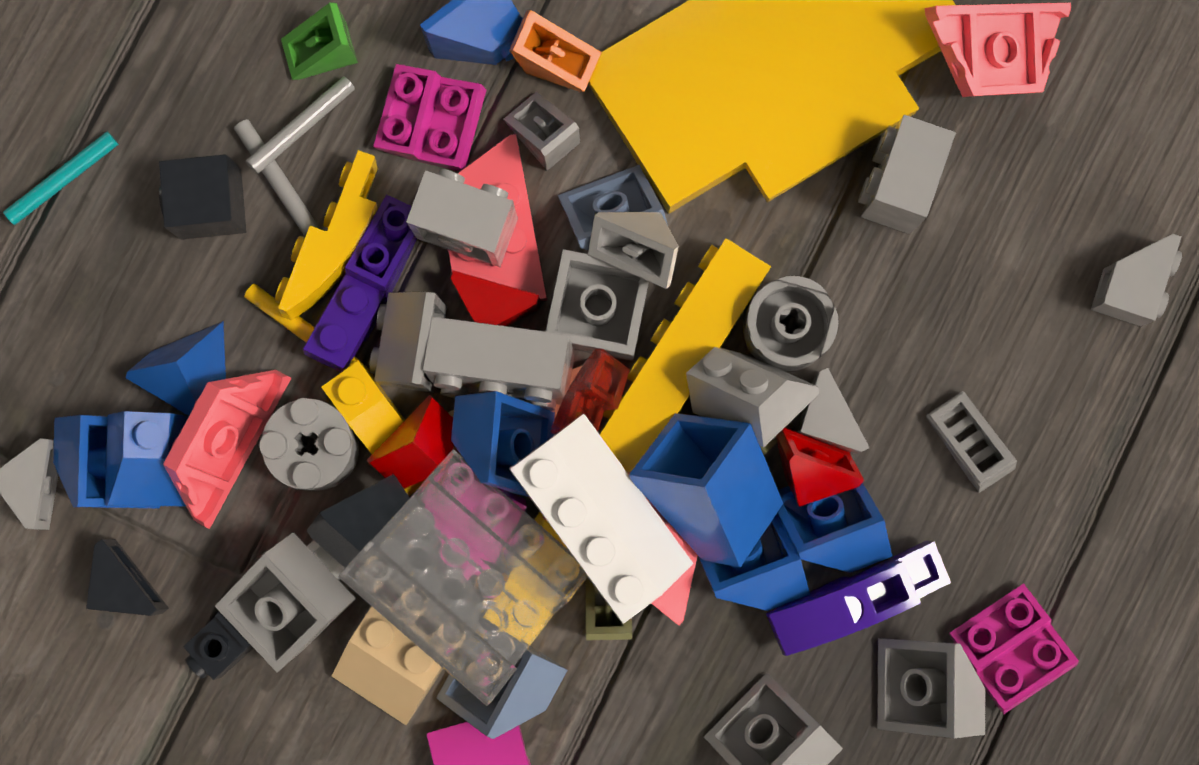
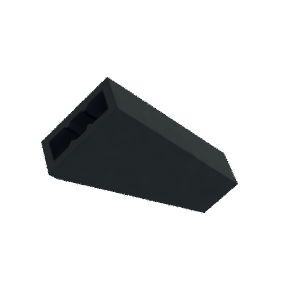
[307,474,485,647]

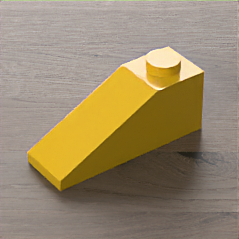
[322,361,433,497]

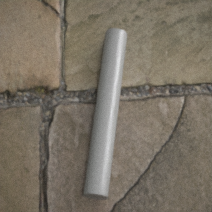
[246,76,355,174]
[234,119,319,237]

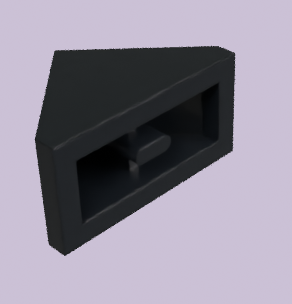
[86,539,169,616]

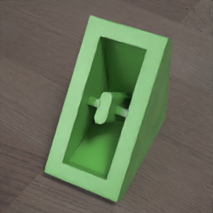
[281,3,358,80]

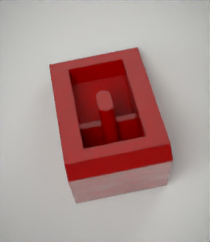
[451,270,541,327]
[367,395,454,489]
[776,428,864,506]

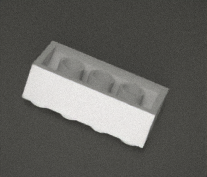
[509,414,694,624]

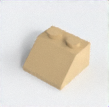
[332,600,456,725]

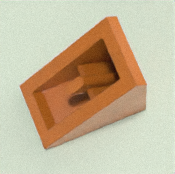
[509,10,601,92]

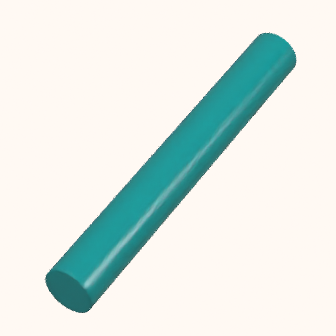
[3,131,119,225]

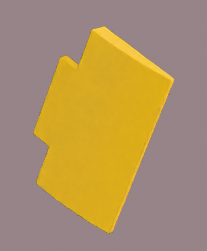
[588,0,955,214]

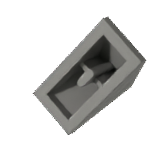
[503,92,580,171]
[588,212,679,289]
[796,368,869,454]
[0,438,58,530]

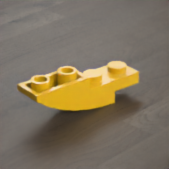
[275,150,378,320]

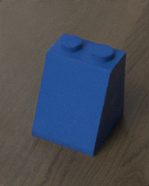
[629,413,783,568]

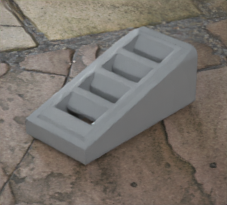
[926,391,1017,493]

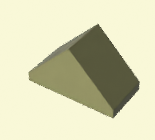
[585,573,632,640]

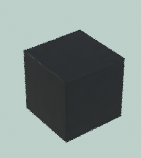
[159,154,247,240]

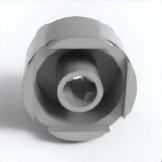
[743,276,838,372]
[259,398,359,491]

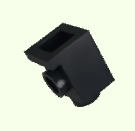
[183,611,253,680]

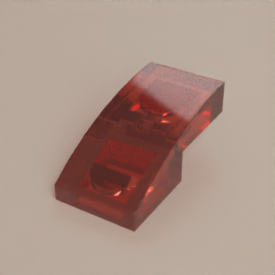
[550,348,630,435]

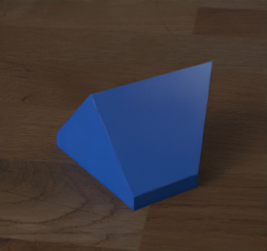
[126,321,226,416]

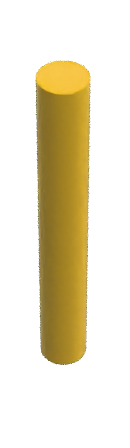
[244,283,360,367]

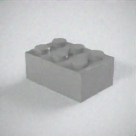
[423,317,575,411]

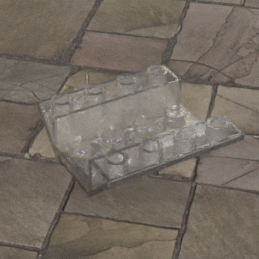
[338,449,588,706]

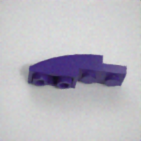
[303,194,417,372]
[766,541,951,656]

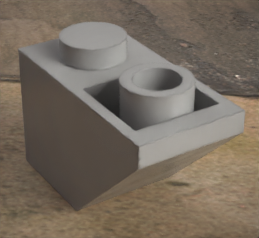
[1091,234,1182,326]

